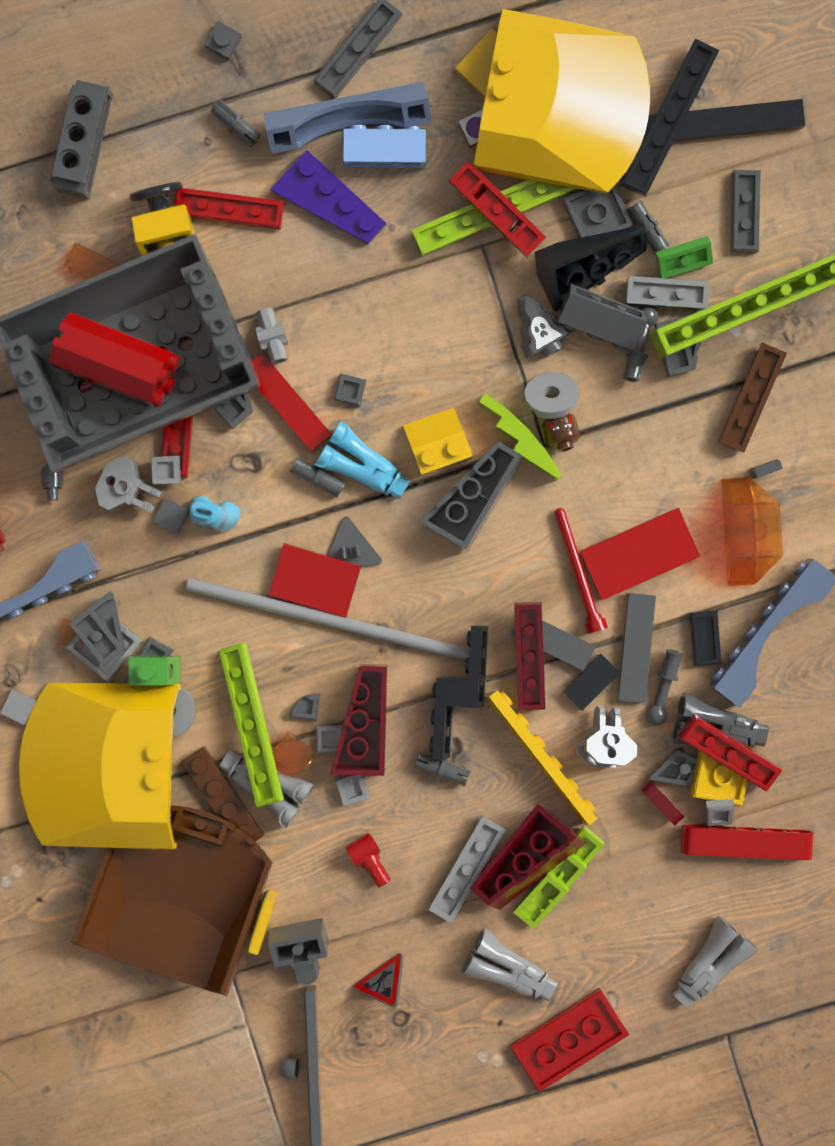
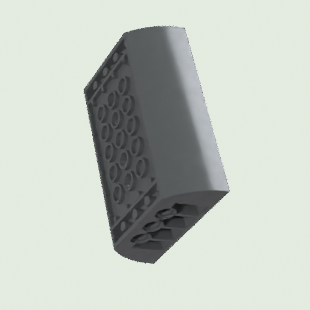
[0,234,260,473]

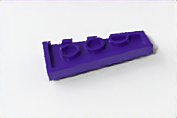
[270,150,386,245]

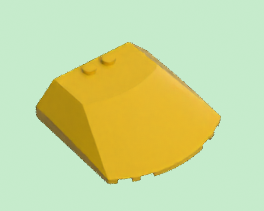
[474,9,650,194]
[19,683,181,849]

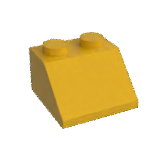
[403,407,473,476]

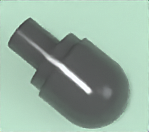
[41,464,63,501]

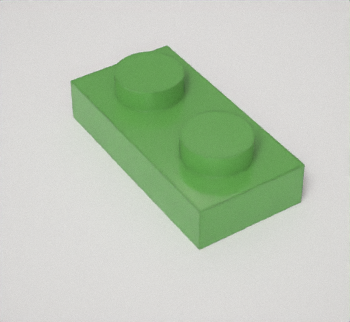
[656,236,713,279]

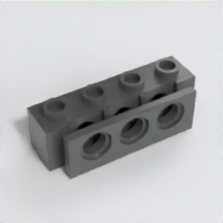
[50,80,113,199]

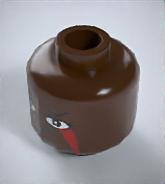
[542,413,580,452]

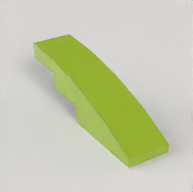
[478,393,562,481]
[513,825,605,929]

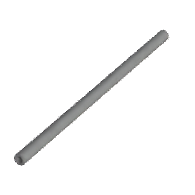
[186,578,470,661]

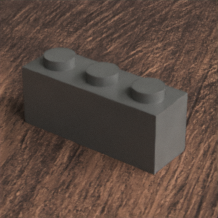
[558,284,647,350]

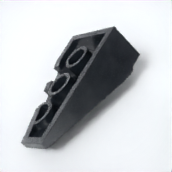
[534,225,646,312]

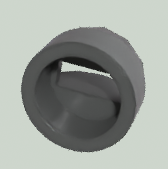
[278,1057,299,1080]

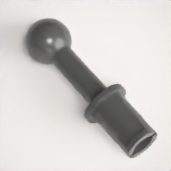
[623,306,658,383]
[646,649,683,726]

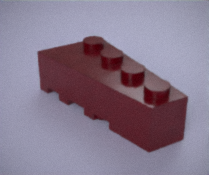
[330,664,388,776]
[470,804,586,910]

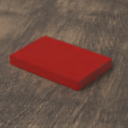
[269,543,361,618]

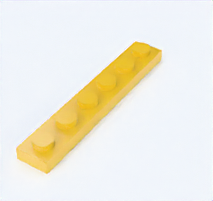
[485,690,597,825]

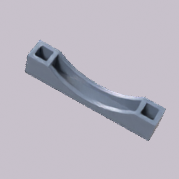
[264,82,432,154]
[0,541,101,620]
[710,559,835,708]

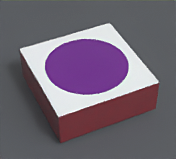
[458,110,483,148]

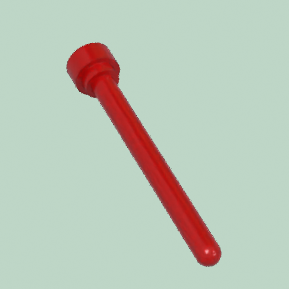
[555,508,608,634]

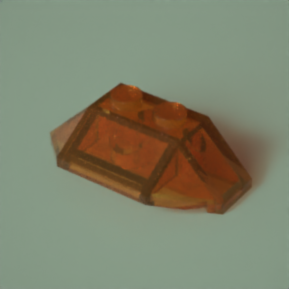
[721,477,783,586]

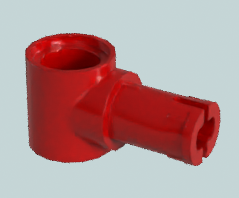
[345,832,391,888]

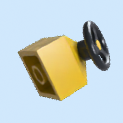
[129,182,196,256]

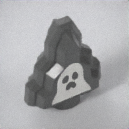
[517,294,573,359]

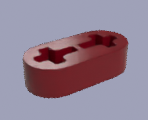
[640,780,684,826]

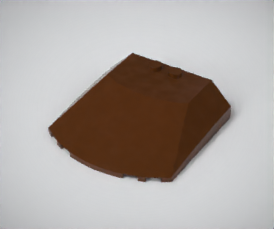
[71,805,273,997]

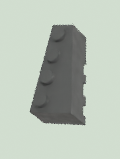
[419,442,523,551]

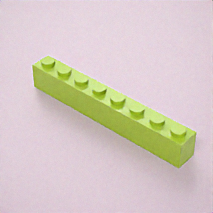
[649,254,835,359]

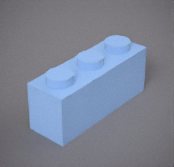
[344,125,426,168]

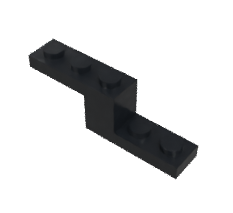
[429,625,489,760]

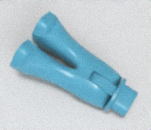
[315,420,410,499]
[189,496,241,532]

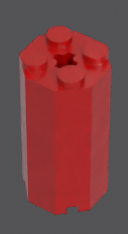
[49,312,180,408]

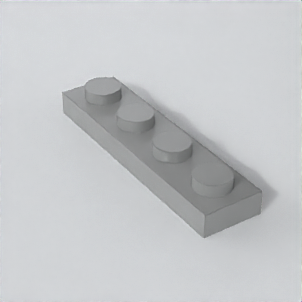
[428,815,506,923]

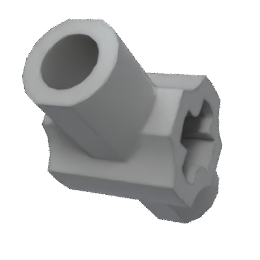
[255,308,288,365]

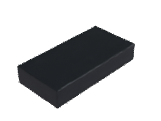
[689,610,722,666]
[563,653,620,711]

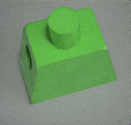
[129,655,181,685]

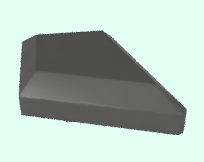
[649,749,697,786]

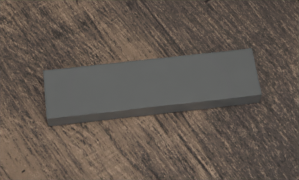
[313,0,402,99]
[618,593,656,703]

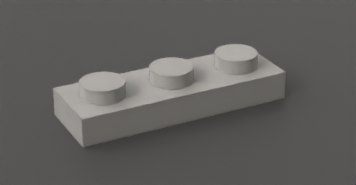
[625,276,710,310]

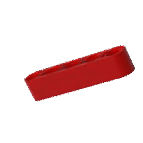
[680,824,814,860]

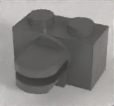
[268,918,329,984]

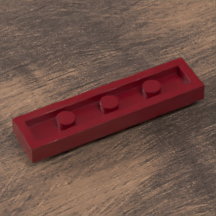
[514,602,546,710]

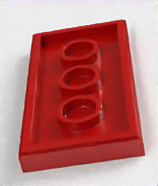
[580,508,701,600]
[510,987,629,1092]

